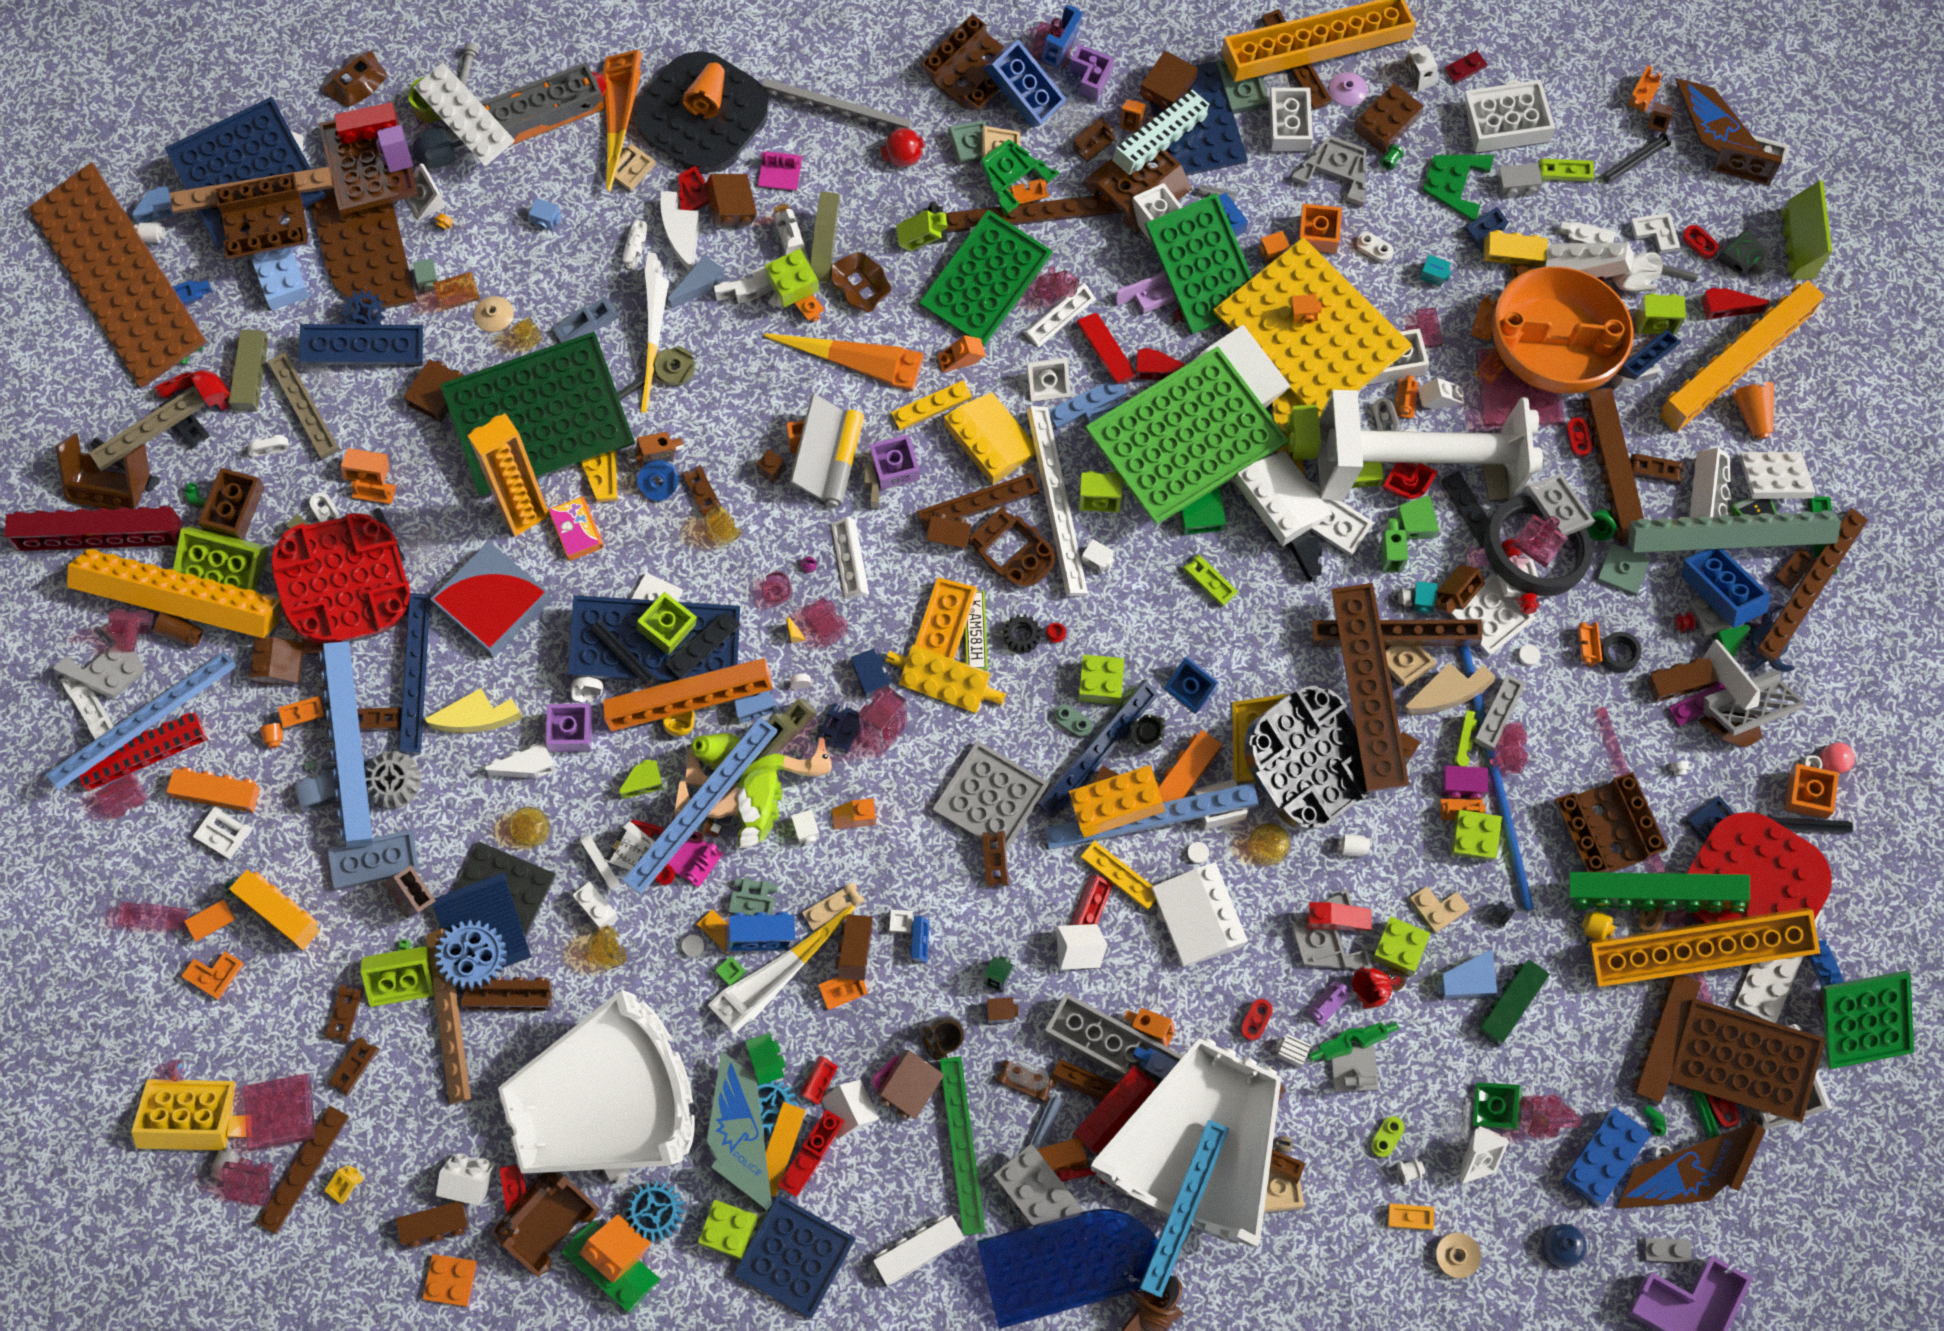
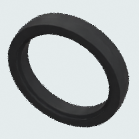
[1484,496,1593,596]

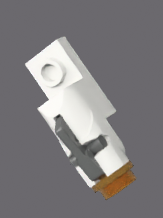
[773,204,811,266]

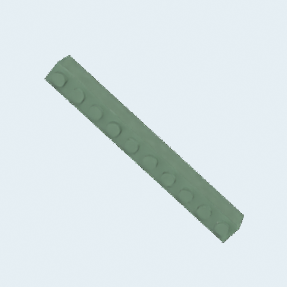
[1628,510,1841,553]

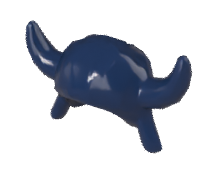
[1744,605,1796,672]

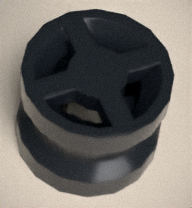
[1489,900,1515,927]

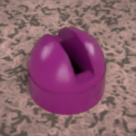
[800,556,817,573]

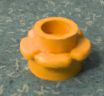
[434,212,453,230]

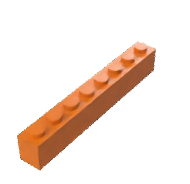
[603,658,773,732]

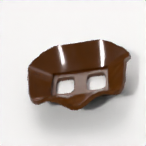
[323,51,387,106]
[831,252,892,312]

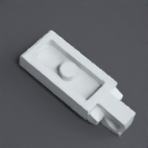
[1559,221,1616,243]

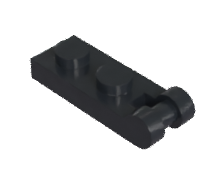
[159,394,210,448]

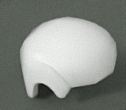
[571,677,603,702]

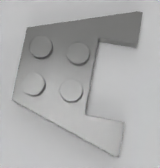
[1291,136,1366,207]
[53,617,145,699]
[1291,889,1372,970]

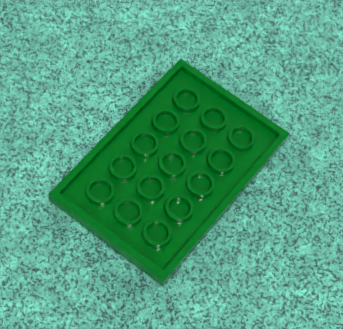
[1144,193,1253,335]
[919,210,1053,347]

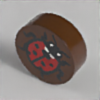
[1386,969,1406,992]

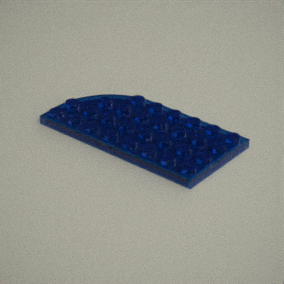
[976,1209,1171,1329]

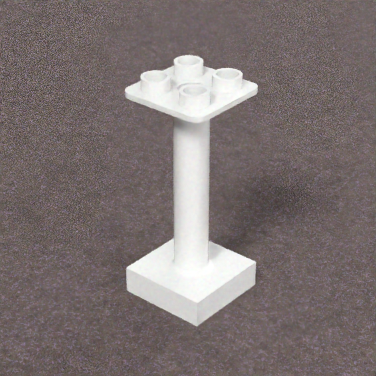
[1317,390,1543,500]

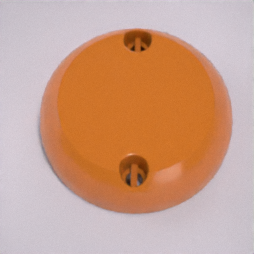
[1492,266,1633,394]

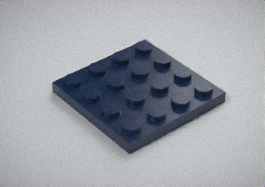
[733,1195,856,1319]

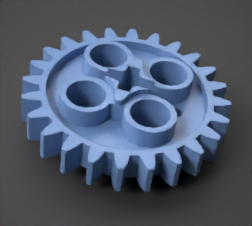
[435,920,507,990]

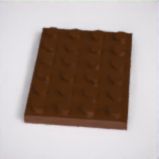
[318,104,418,215]
[1669,998,1826,1124]

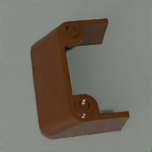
[55,433,150,510]

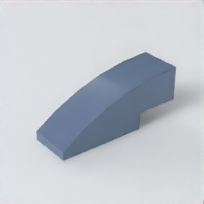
[553,297,619,342]

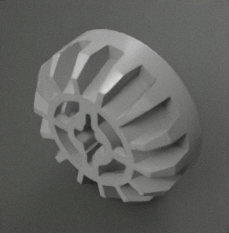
[364,751,422,809]

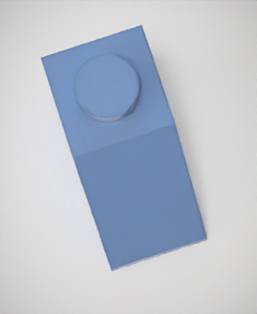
[133,186,177,224]

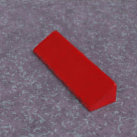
[1076,313,1136,384]
[1069,875,1113,926]

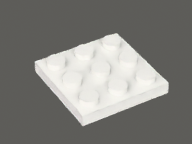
[1740,452,1815,499]
[1448,573,1536,657]

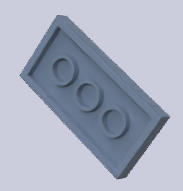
[327,830,420,890]

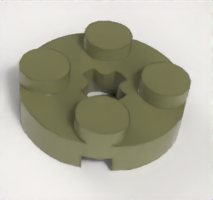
[655,347,695,387]

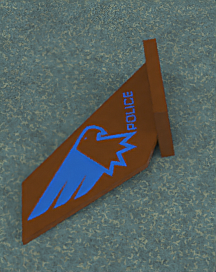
[1675,78,1783,186]
[1616,1120,1766,1208]

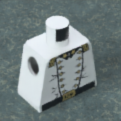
[605,821,655,871]

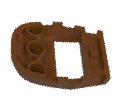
[969,506,1055,588]

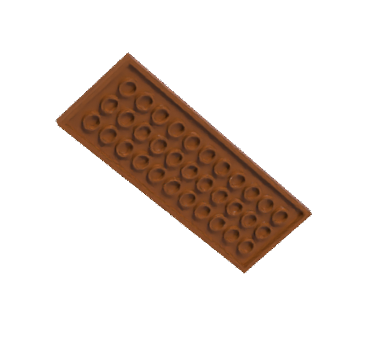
[28,162,208,388]

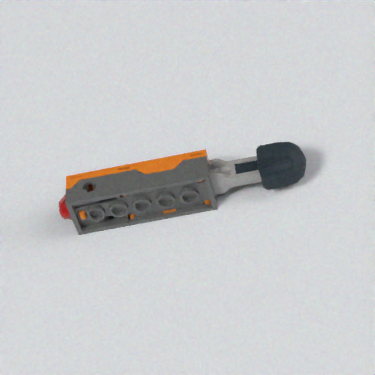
[413,62,607,169]

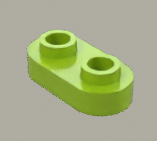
[1371,1116,1405,1158]

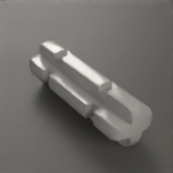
[1199,184,1237,203]

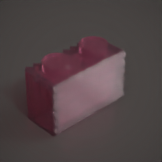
[803,597,848,647]
[95,772,149,818]

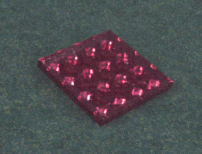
[1475,348,1565,427]

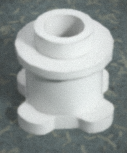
[1397,1158,1425,1185]

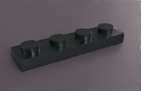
[1441,471,1501,549]
[665,611,740,680]

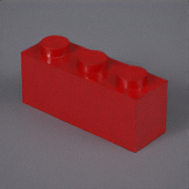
[334,102,398,145]

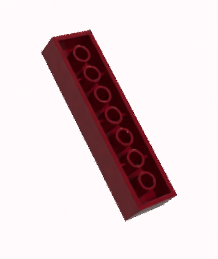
[4,506,183,552]

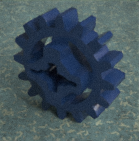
[342,289,386,325]

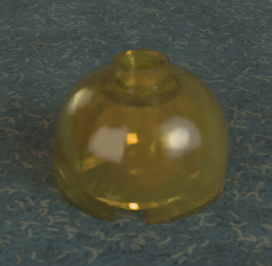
[704,503,744,544]
[507,806,551,849]
[1248,822,1291,866]
[586,925,627,970]

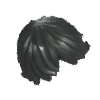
[1129,714,1165,751]

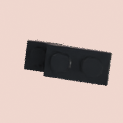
[1268,528,1323,582]

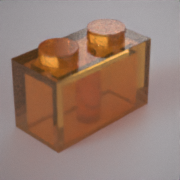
[433,271,481,311]

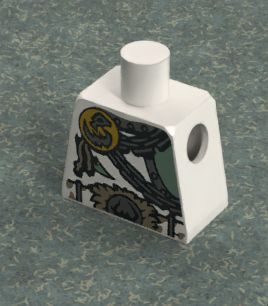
[1402,45,1437,91]

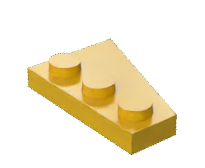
[582,451,618,502]

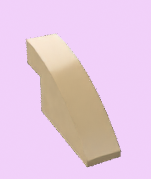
[1405,662,1495,715]

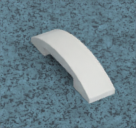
[60,676,114,740]

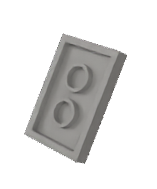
[1526,473,1595,538]

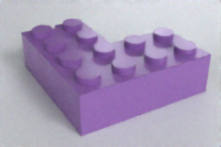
[1626,1255,1753,1331]

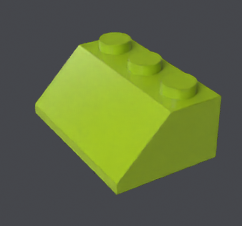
[360,946,435,1007]

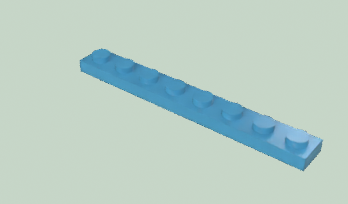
[1139,1120,1229,1297]

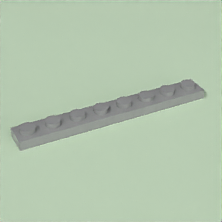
[762,78,913,130]

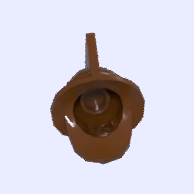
[1121,1276,1185,1331]

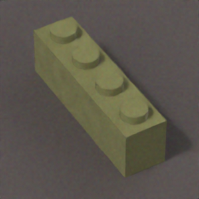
[227,330,269,412]

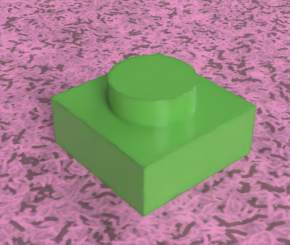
[715,956,746,986]

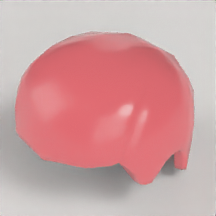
[1819,742,1855,774]

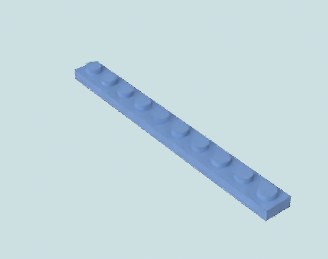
[45,652,237,790]
[623,717,777,895]
[1045,783,1259,850]

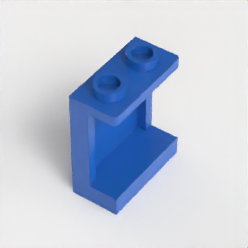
[1041,4,1084,68]

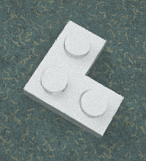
[1630,213,1680,254]

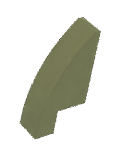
[811,191,840,282]
[749,698,818,766]

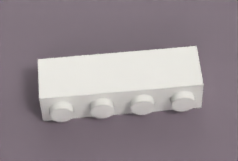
[874,1215,965,1287]

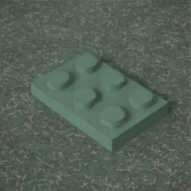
[1216,59,1269,113]

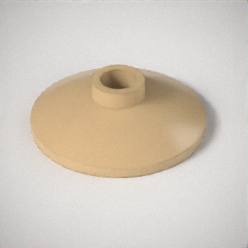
[474,296,514,332]
[1436,1233,1481,1278]

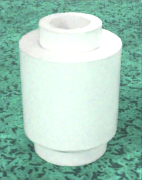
[134,223,165,243]
[1338,834,1370,857]

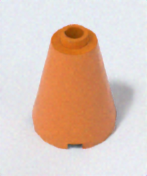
[682,63,725,118]
[1733,382,1774,440]

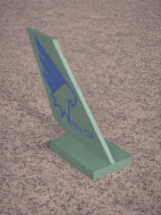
[707,1051,773,1212]

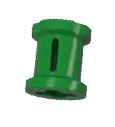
[1379,144,1404,170]

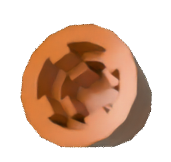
[259,723,283,748]

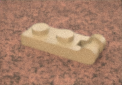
[802,883,865,932]

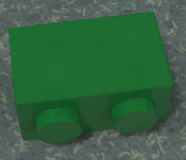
[745,1033,786,1085]

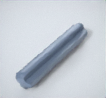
[1029,1096,1062,1151]

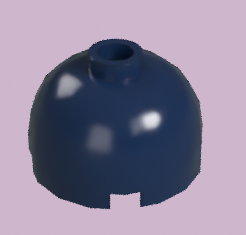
[1541,1223,1587,1269]

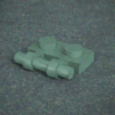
[729,877,778,916]

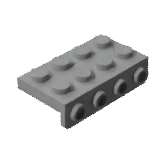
[993,1143,1087,1246]

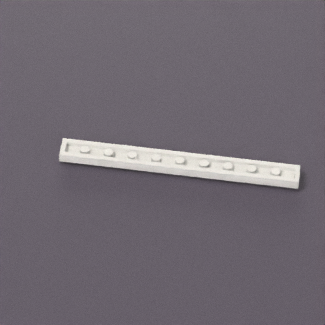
[1027,406,1088,596]

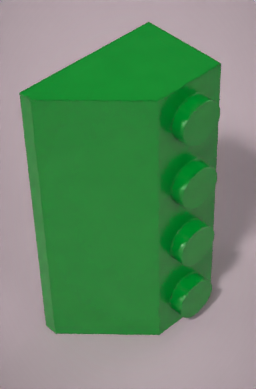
[562,1221,661,1314]

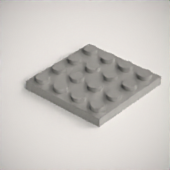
[933,741,1049,852]

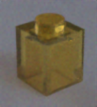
[512,316,543,351]

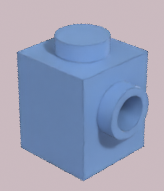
[529,198,562,230]

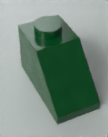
[983,956,1014,992]

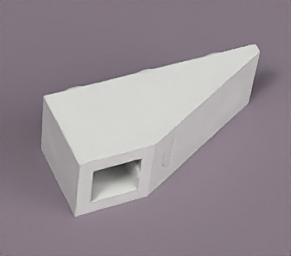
[485,743,556,779]

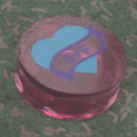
[169,1059,184,1082]

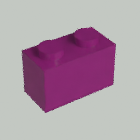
[1442,766,1488,800]

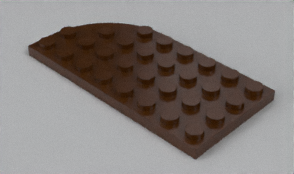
[311,183,417,308]

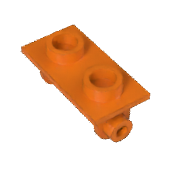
[1008,179,1049,204]
[795,294,825,322]
[1395,375,1419,419]
[351,479,396,504]
[1577,622,1602,667]
[1440,799,1486,820]

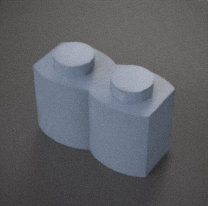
[294,771,339,813]

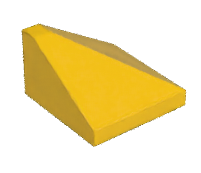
[786,617,805,643]
[227,1115,253,1138]

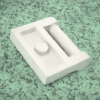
[193,806,252,860]

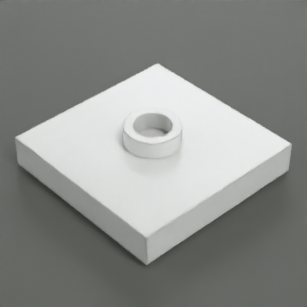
[631,573,683,602]

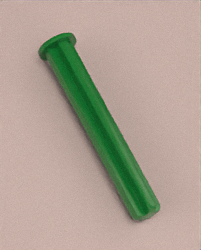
[1690,1090,1720,1139]

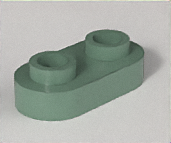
[1054,705,1093,738]

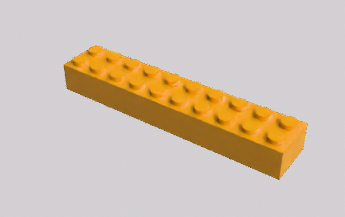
[1221,0,1416,82]
[1660,280,1825,433]
[467,413,550,537]
[67,549,282,638]
[1589,908,1820,987]

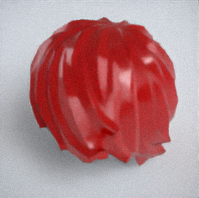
[1351,967,1392,1009]

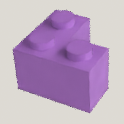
[1070,44,1114,101]
[376,125,413,172]

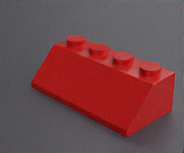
[1073,1065,1158,1154]

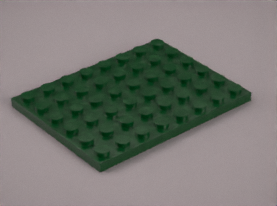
[440,331,635,498]

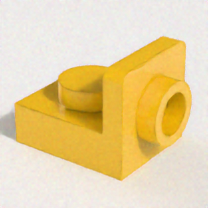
[324,1165,364,1204]

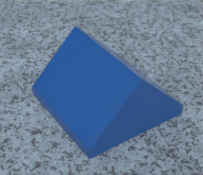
[1164,656,1219,714]

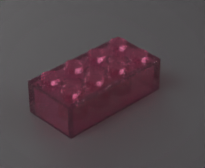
[859,685,908,757]

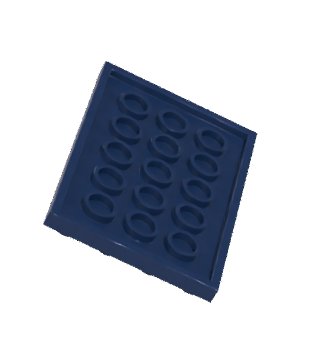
[1142,61,1248,176]

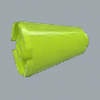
[691,732,740,771]

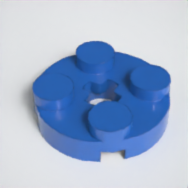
[637,459,679,501]

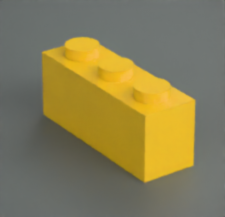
[1483,230,1548,267]

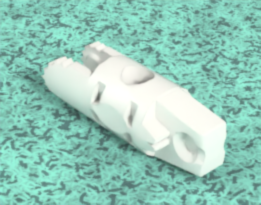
[622,221,647,270]

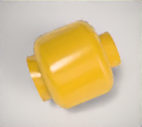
[1581,910,1616,940]

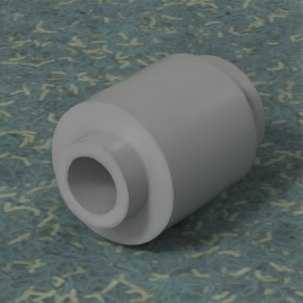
[210,1148,240,1182]

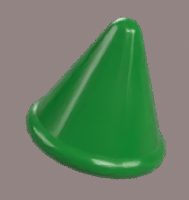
[1586,508,1616,541]

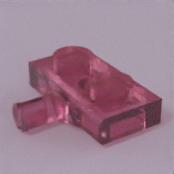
[1405,307,1443,348]

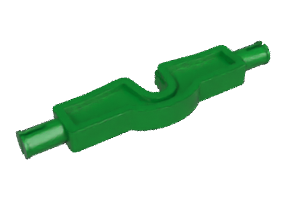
[1308,1021,1399,1062]

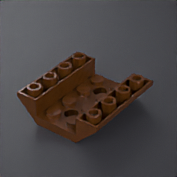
[921,14,1004,111]
[1082,150,1192,234]
[215,173,308,260]
[1554,772,1668,873]

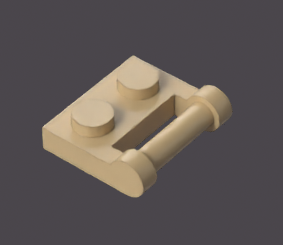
[604,143,656,191]

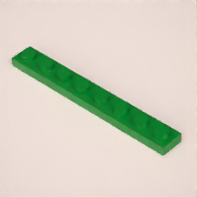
[940,1056,986,1236]

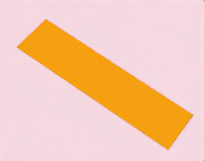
[766,1102,806,1197]

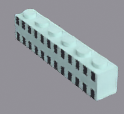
[1112,90,1209,175]

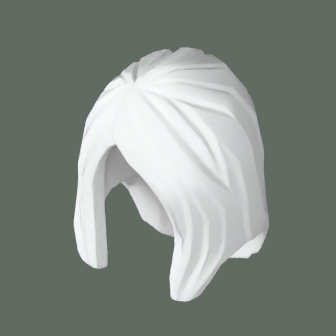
[1612,252,1663,292]

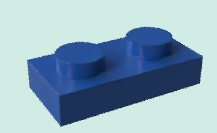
[910,916,930,963]

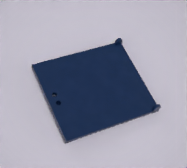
[432,873,532,984]

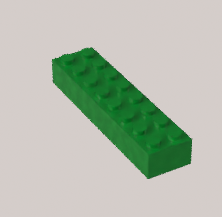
[1570,872,1750,914]

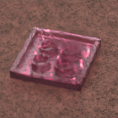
[243,1073,316,1151]

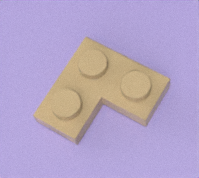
[1409,886,1470,934]

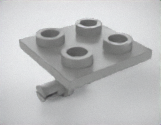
[1331,1046,1379,1092]

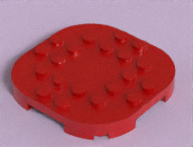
[272,513,410,644]
[1685,812,1832,924]

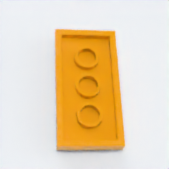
[915,577,977,659]

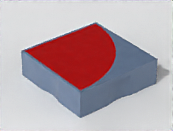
[430,541,551,659]

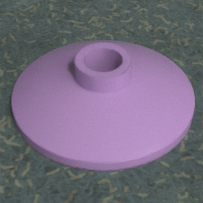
[1329,72,1367,106]

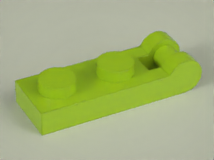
[1538,158,1594,182]
[1182,554,1238,607]
[1454,710,1477,767]

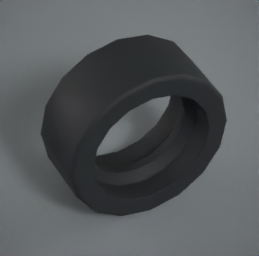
[1601,631,1642,673]

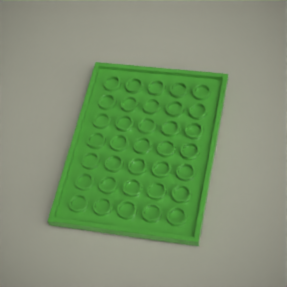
[1085,346,1289,526]

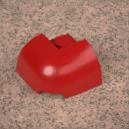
[189,370,231,411]
[1382,462,1438,501]

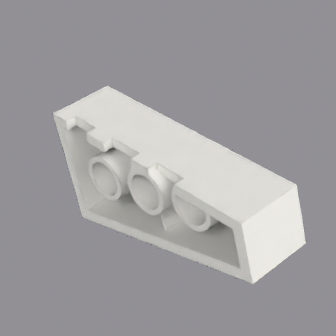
[1545,242,1634,278]

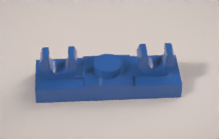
[1808,940,1844,991]

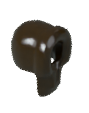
[917,1015,965,1061]

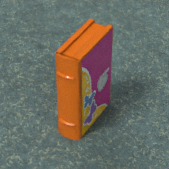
[548,496,604,561]

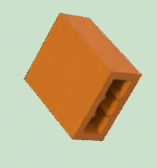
[579,1214,651,1283]

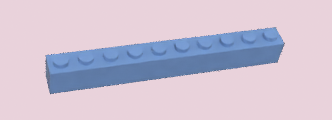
[319,641,372,848]

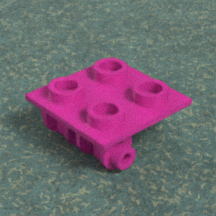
[758,150,803,191]
[667,840,724,888]

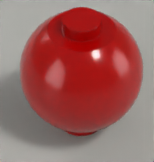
[880,128,925,168]

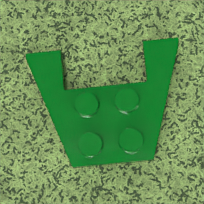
[979,139,1060,216]
[1423,155,1495,222]

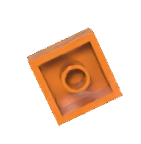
[1298,203,1342,254]
[1784,764,1839,819]

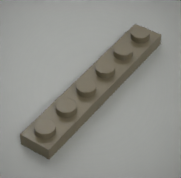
[268,352,340,459]
[89,386,207,471]

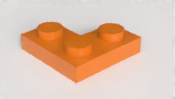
[181,951,244,1000]

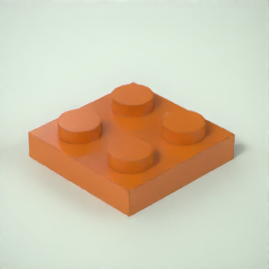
[423,1254,477,1307]

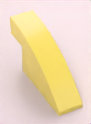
[425,688,522,733]

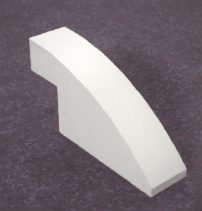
[660,191,700,272]

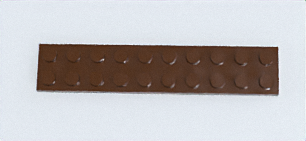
[1331,583,1410,793]

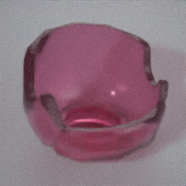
[761,571,793,605]

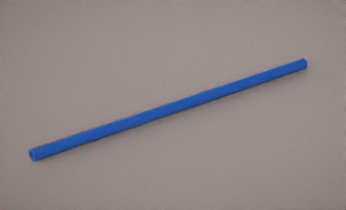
[1458,646,1534,911]

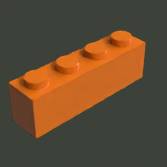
[1157,730,1222,802]
[167,767,260,813]

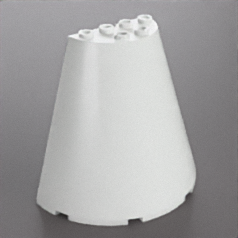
[498,991,694,1173]
[1091,1038,1281,1247]

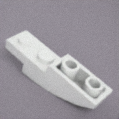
[714,267,773,304]

